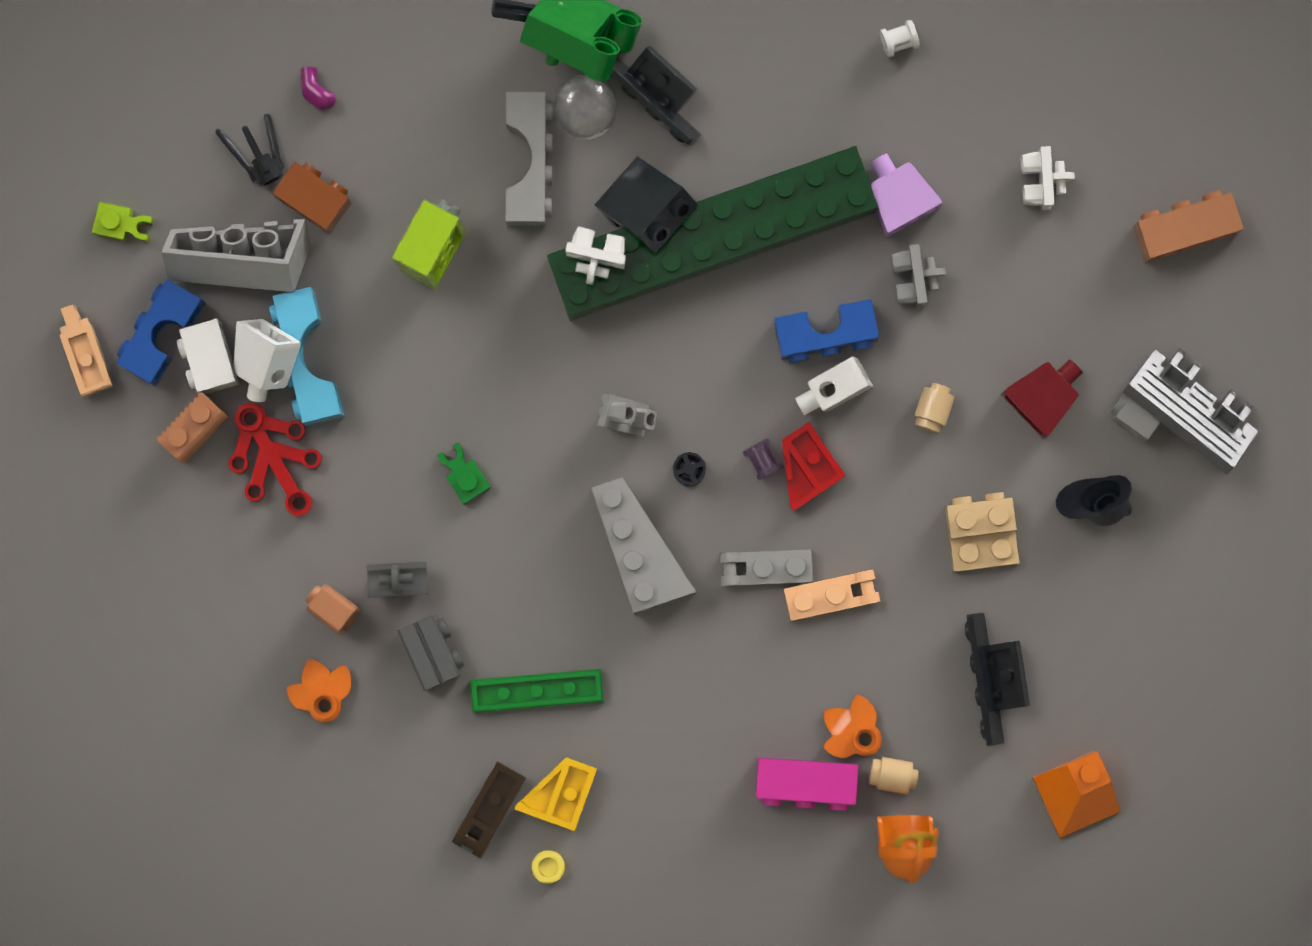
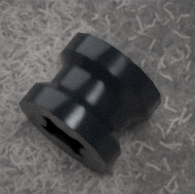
[673,452,706,487]

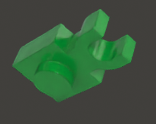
[437,442,491,505]

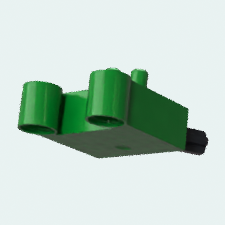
[491,0,642,81]

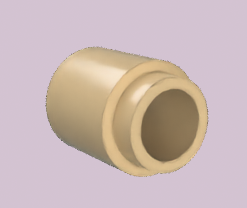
[914,383,955,434]
[869,757,918,795]

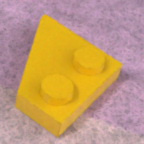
[515,757,597,831]

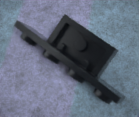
[610,46,701,144]
[965,613,1030,746]

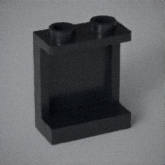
[594,156,697,253]

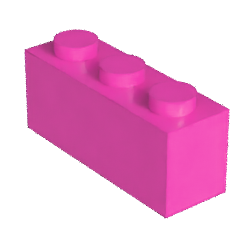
[755,758,858,811]

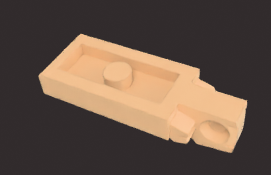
[59,304,114,397]

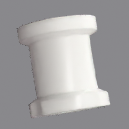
[879,20,920,58]

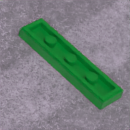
[470,669,604,713]

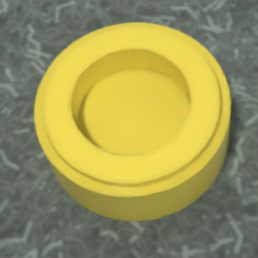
[532,850,565,884]

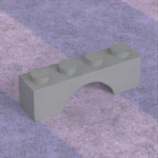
[505,92,553,227]

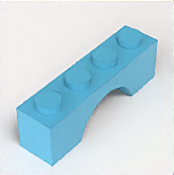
[269,287,344,426]

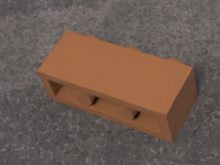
[1133,190,1244,263]

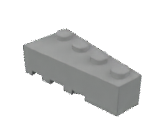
[591,477,696,614]

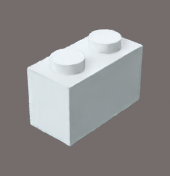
[177,319,240,395]

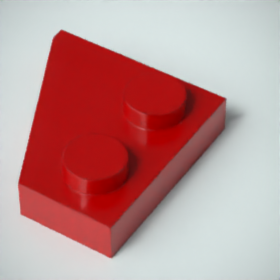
[781,422,846,512]

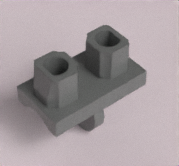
[367,562,428,598]

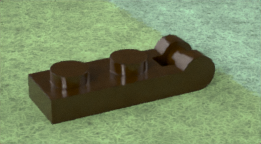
[452,762,526,859]

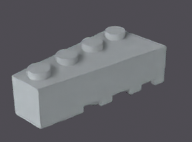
[161,219,311,292]

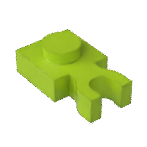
[92,201,154,243]

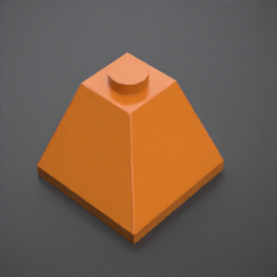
[1033,751,1120,838]

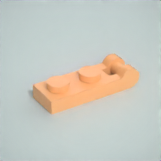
[783,569,881,621]

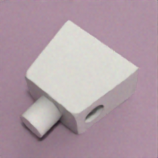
[233,319,301,402]
[795,356,874,415]

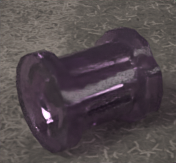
[742,438,783,481]

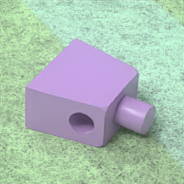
[870,153,943,238]

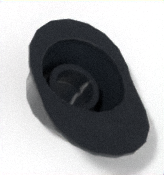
[1056,475,1132,526]

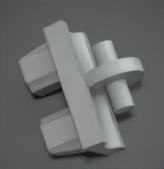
[891,244,946,308]
[597,393,657,437]

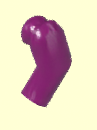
[301,67,336,110]

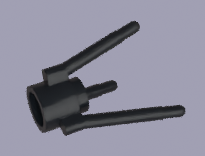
[215,113,285,187]

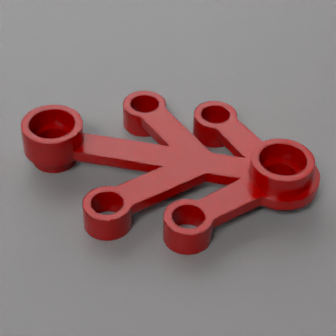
[228,402,322,517]

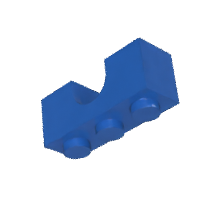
[117,279,206,387]
[774,299,879,363]

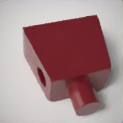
[1001,359,1083,439]

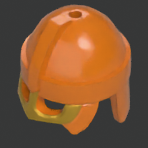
[877,815,939,883]

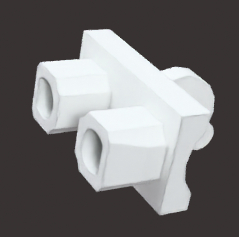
[1021,146,1075,210]
[565,227,626,285]

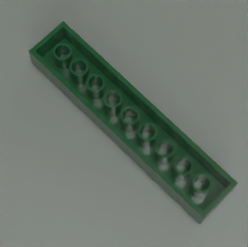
[547,146,878,321]

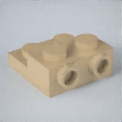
[945,492,1020,572]

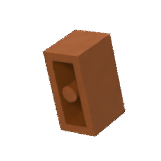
[272,161,352,235]

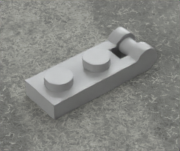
[719,549,813,586]

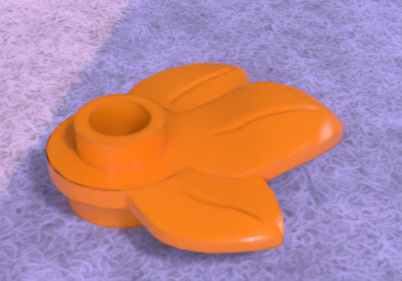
[287,659,352,722]
[823,695,882,758]

